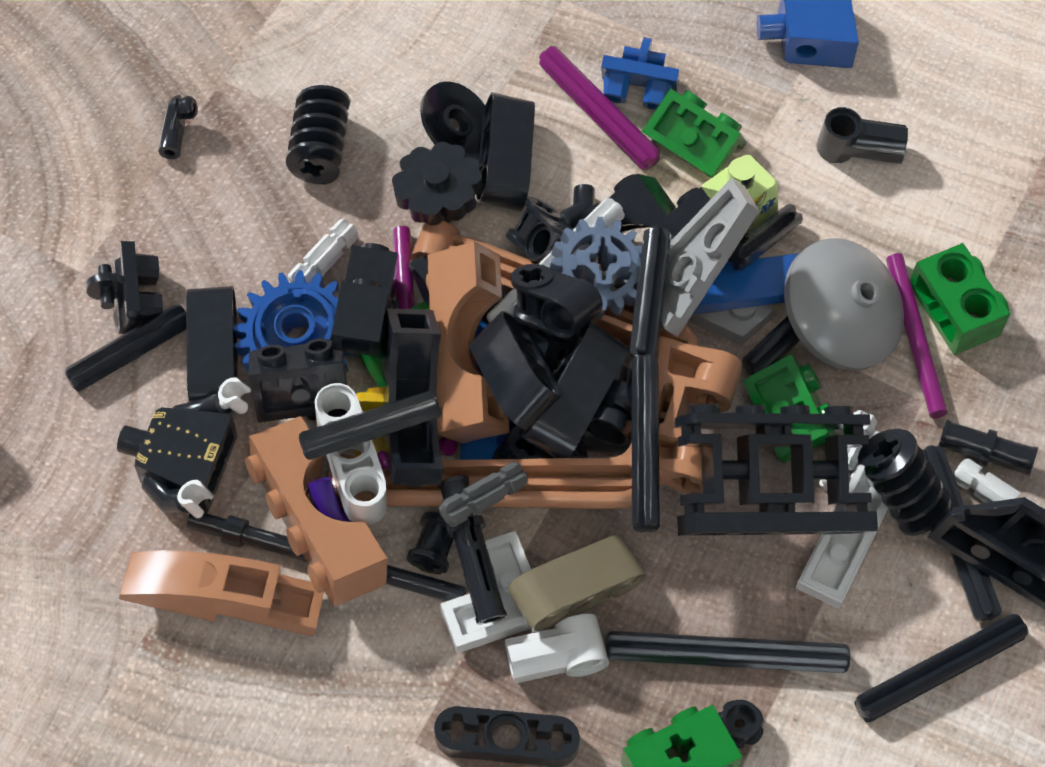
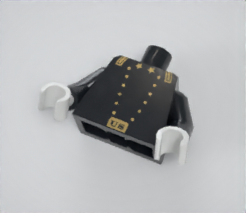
[117,377,251,519]

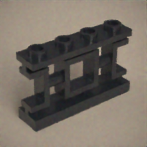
[675,404,878,536]

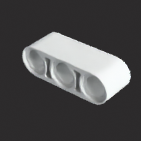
[315,383,387,525]

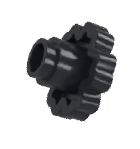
[392,142,484,226]

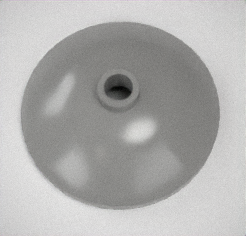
[784,238,904,371]

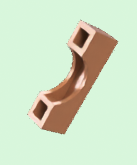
[426,241,510,444]
[245,416,388,607]

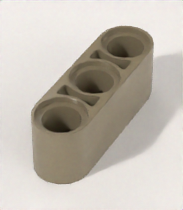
[507,534,647,632]

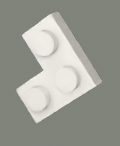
[440,531,531,654]

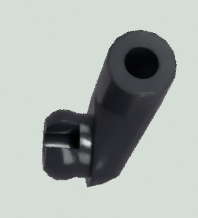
[158,95,198,159]
[560,184,595,229]

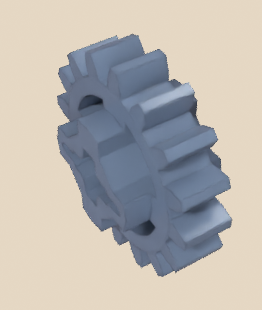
[549,216,642,318]

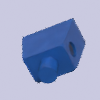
[756,0,859,68]

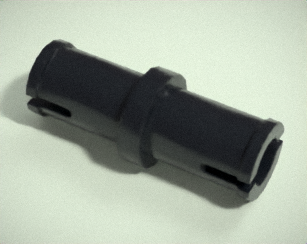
[938,420,1038,476]

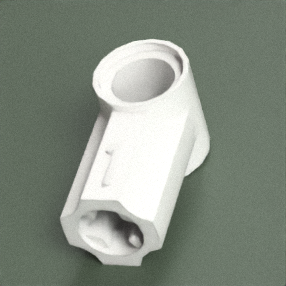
[505,614,609,684]

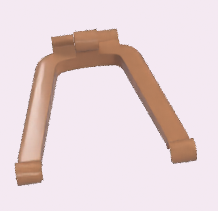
[326,221,743,509]

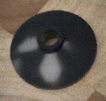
[420,81,485,160]

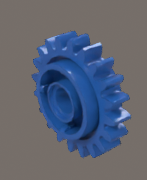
[233,270,358,373]

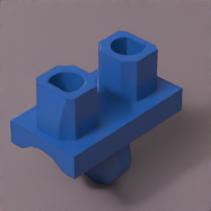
[601,37,679,110]

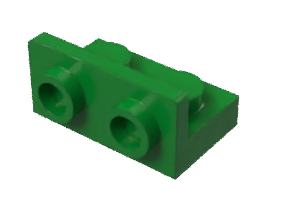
[641,89,747,178]
[743,354,836,463]

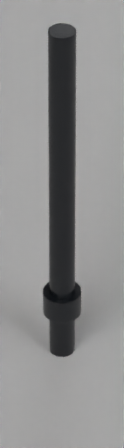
[187,513,467,601]

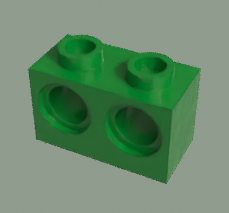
[910,243,1011,355]

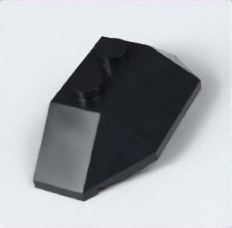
[928,497,1045,610]

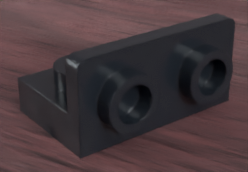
[248,338,348,423]

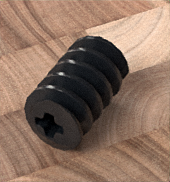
[285,85,351,185]
[857,428,952,536]

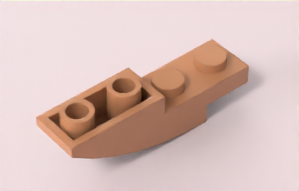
[119,551,324,637]

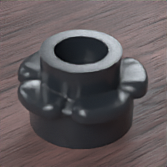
[718,700,764,748]

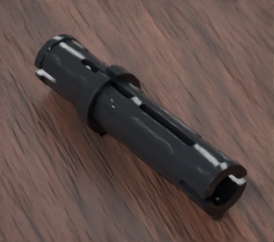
[438,475,507,625]

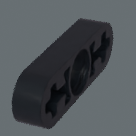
[434,706,580,767]

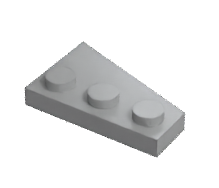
[661,178,760,337]

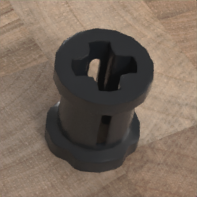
[406,512,454,575]

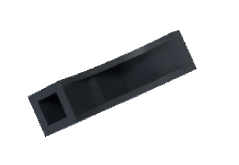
[573,173,749,239]
[332,243,398,357]
[380,308,444,487]

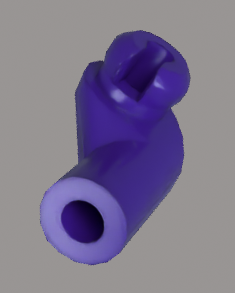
[308,477,352,522]

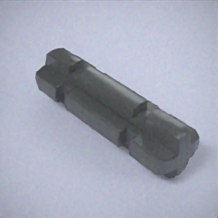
[439,462,528,527]

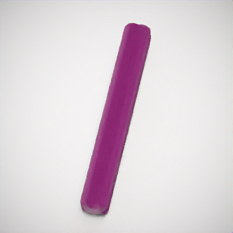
[539,46,661,170]

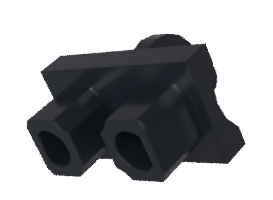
[86,241,163,334]

